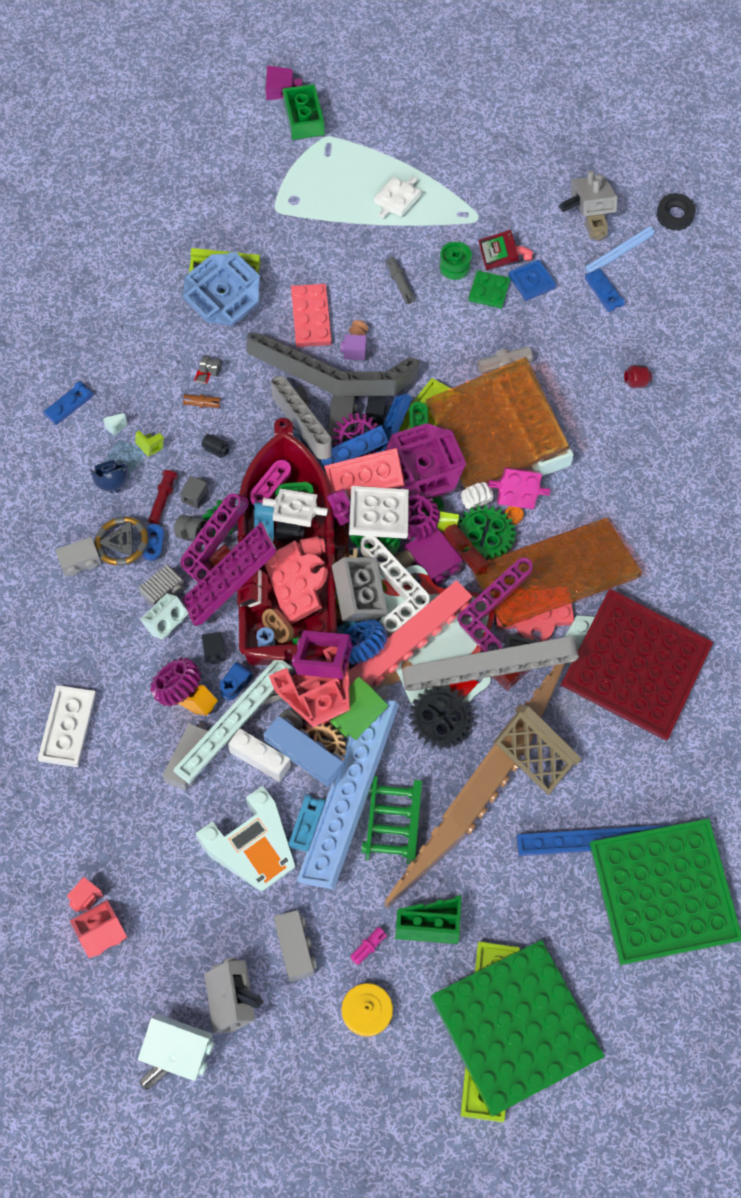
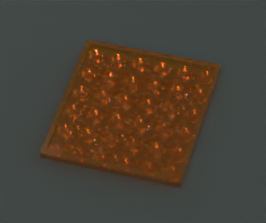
[426,357,569,489]

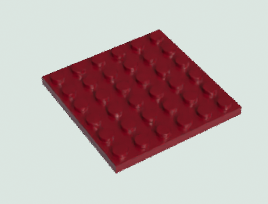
[560,588,713,741]

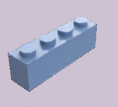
[263,716,343,787]

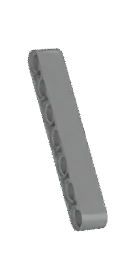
[271,376,332,459]

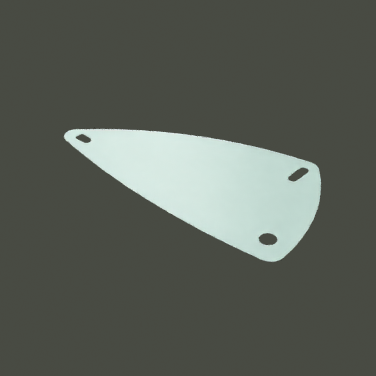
[275,136,478,226]

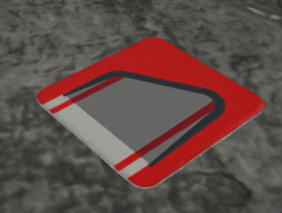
[194,370,211,384]

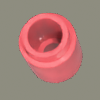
[299,537,325,556]

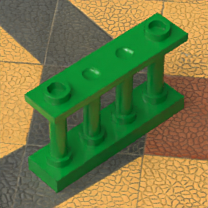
[362,776,422,864]

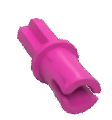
[350,927,387,965]

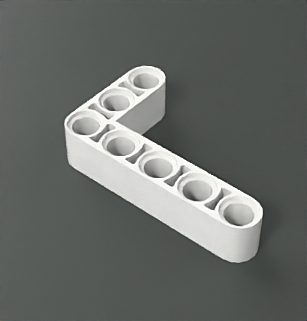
[361,536,430,637]

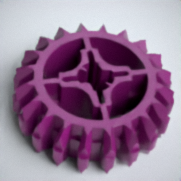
[331,413,379,458]
[407,491,440,541]
[150,657,201,707]

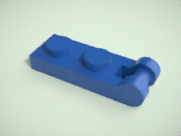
[584,269,625,312]
[43,381,94,426]

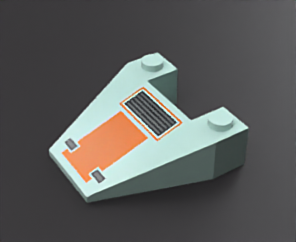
[195,786,295,892]

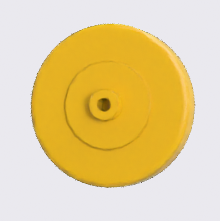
[341,983,393,1037]

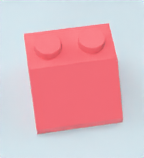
[70,900,127,958]

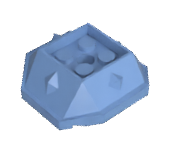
[183,252,260,326]

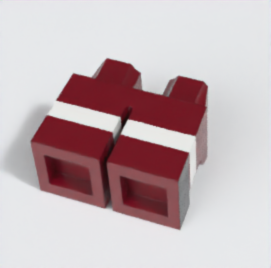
[237,570,272,612]

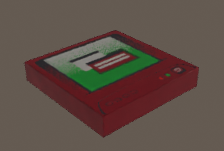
[478,229,519,271]

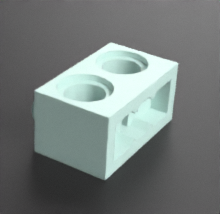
[140,593,188,639]

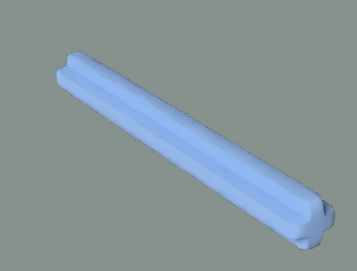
[585,226,655,273]

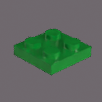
[468,270,511,309]

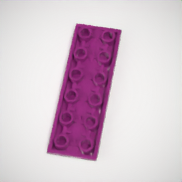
[182,522,276,626]

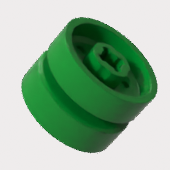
[439,241,472,280]

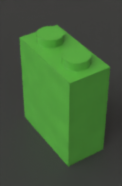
[329,677,388,741]

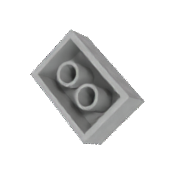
[332,557,387,621]

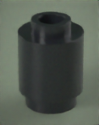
[201,434,230,458]

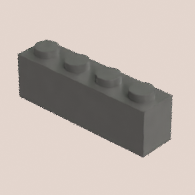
[328,395,359,447]

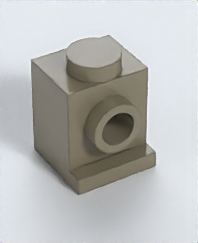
[585,214,608,241]

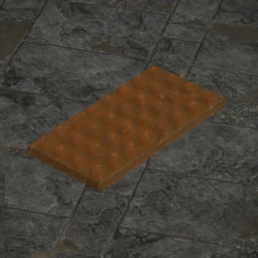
[471,517,642,628]

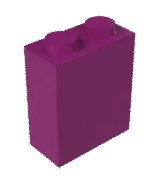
[405,528,463,585]

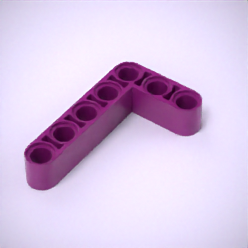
[180,493,249,583]
[458,558,533,652]

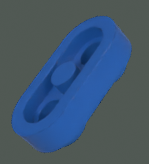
[142,524,164,561]

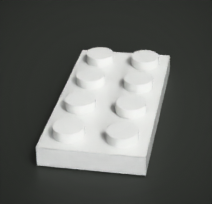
[38,685,96,767]

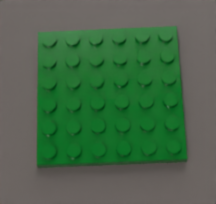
[589,819,741,966]
[430,940,605,1117]

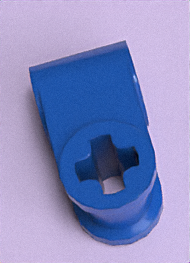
[220,662,254,701]

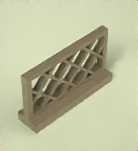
[493,705,581,795]

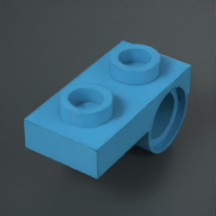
[254,502,274,541]

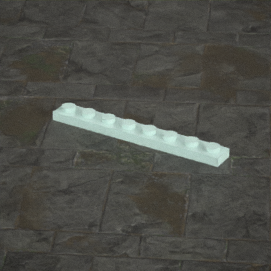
[174,660,293,784]

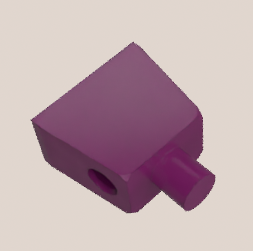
[265,65,303,100]

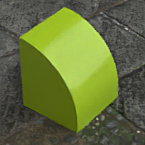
[437,512,459,535]

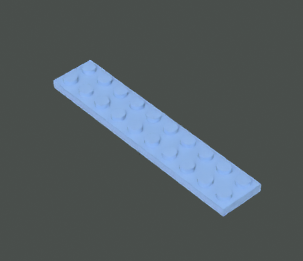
[297,700,399,889]

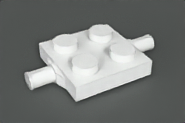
[374,176,421,219]
[262,489,328,527]

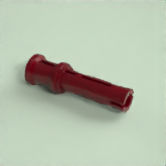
[148,470,178,525]

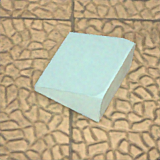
[103,413,127,435]

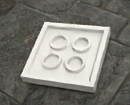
[349,486,408,539]

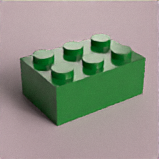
[282,84,324,140]

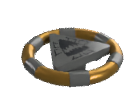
[94,516,148,566]

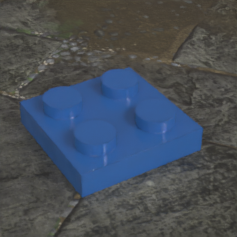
[508,259,556,301]

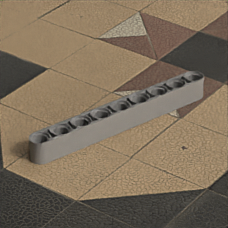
[402,637,579,691]

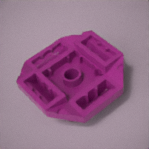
[385,423,466,499]

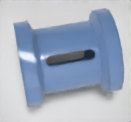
[257,627,275,647]

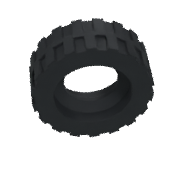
[656,193,696,231]

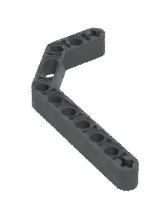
[246,332,420,396]

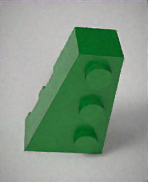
[395,895,462,944]

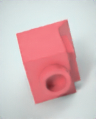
[67,877,104,913]

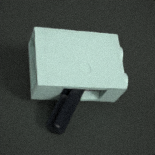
[138,1014,214,1090]

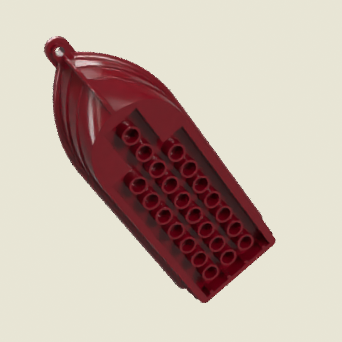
[237,418,337,666]

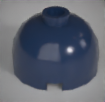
[90,460,129,493]

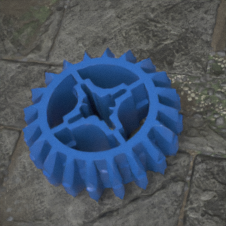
[343,619,388,665]

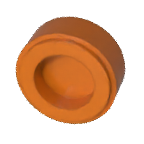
[505,506,524,524]

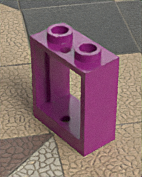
[292,630,353,679]

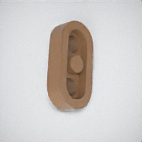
[262,609,294,643]

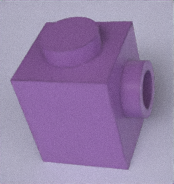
[340,334,366,360]

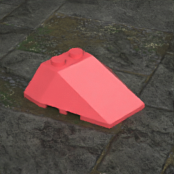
[269,647,350,727]

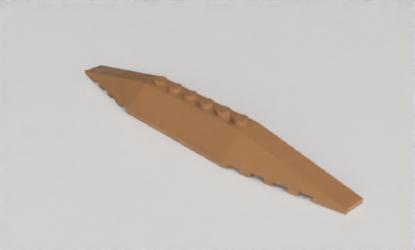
[385,663,566,908]

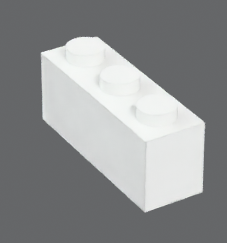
[228,728,291,782]

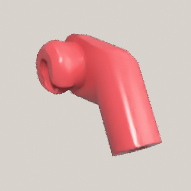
[516,246,534,261]

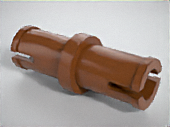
[183,394,220,409]

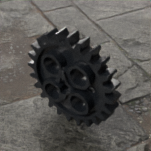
[408,685,473,750]

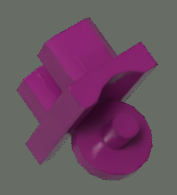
[327,488,351,526]

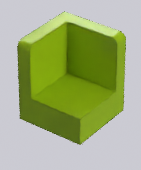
[135,431,164,457]

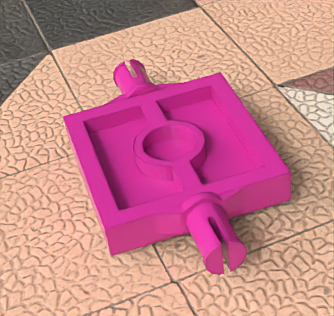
[488,467,550,509]

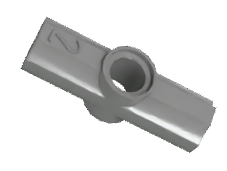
[477,346,533,376]

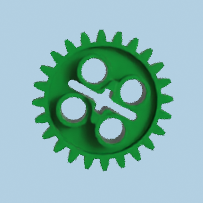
[455,505,516,563]

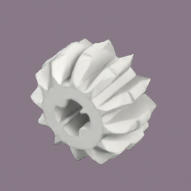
[461,482,494,509]

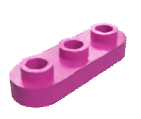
[250,460,291,505]

